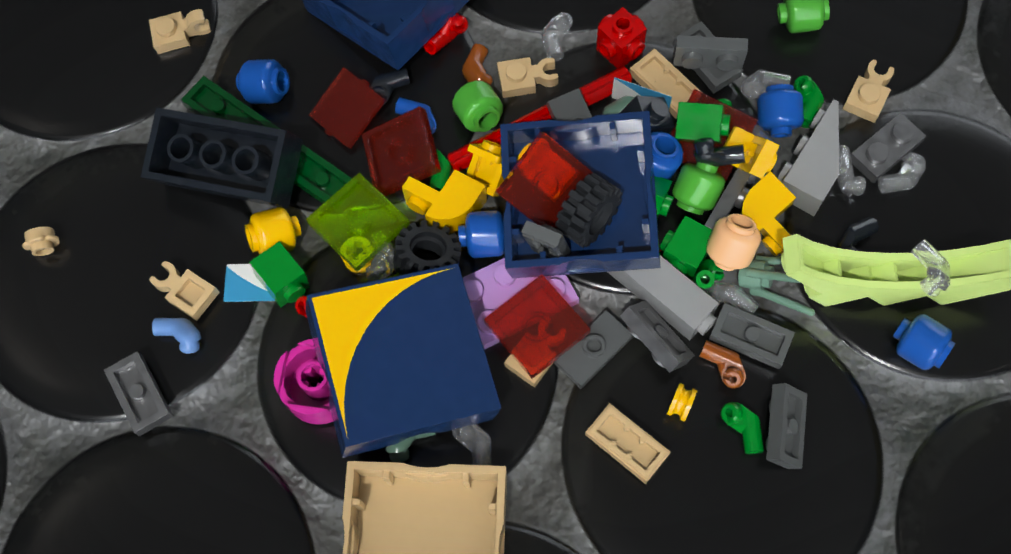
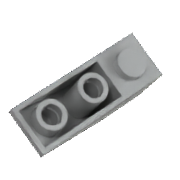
[778,99,840,216]

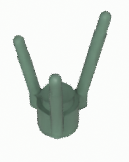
[738,255,815,316]

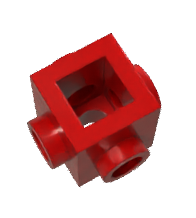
[596,7,647,69]

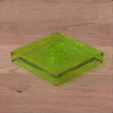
[306,173,410,272]

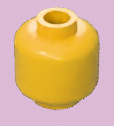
[245,207,301,254]

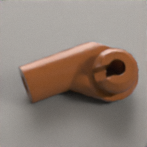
[462,43,493,86]
[699,340,746,389]

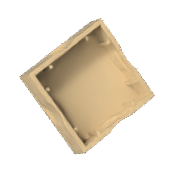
[342,461,507,554]

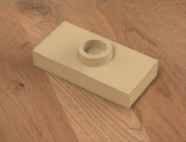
[629,48,702,119]
[585,403,671,484]

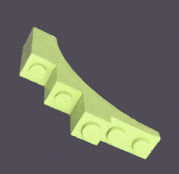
[781,234,1011,307]

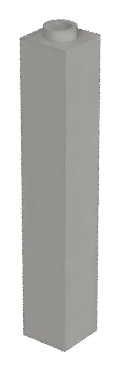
[608,255,719,341]

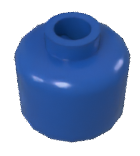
[236,59,290,104]
[757,84,804,138]
[651,131,684,180]
[458,210,505,258]
[893,314,956,370]

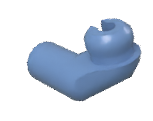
[152,318,201,354]

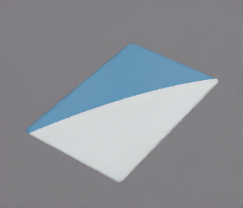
[611,77,672,108]
[223,264,275,302]

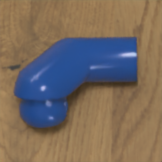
[395,97,437,137]

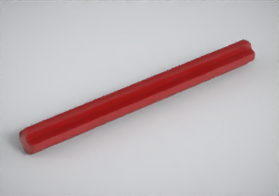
[447,67,632,171]

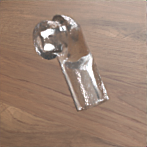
[541,12,573,62]
[878,152,926,194]

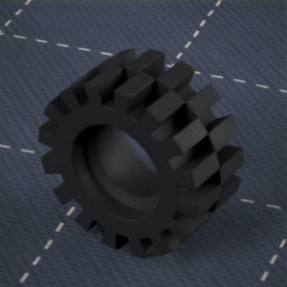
[555,173,622,248]
[393,220,461,276]

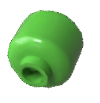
[777,0,830,34]
[452,81,503,132]
[672,161,726,215]

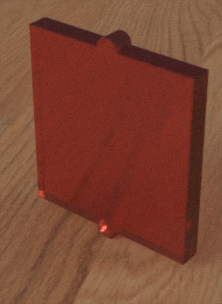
[309,67,386,149]

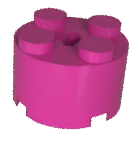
[274,339,333,425]

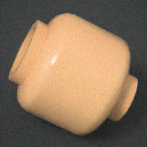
[707,214,761,271]

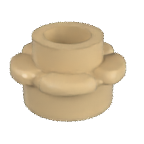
[22,227,60,256]

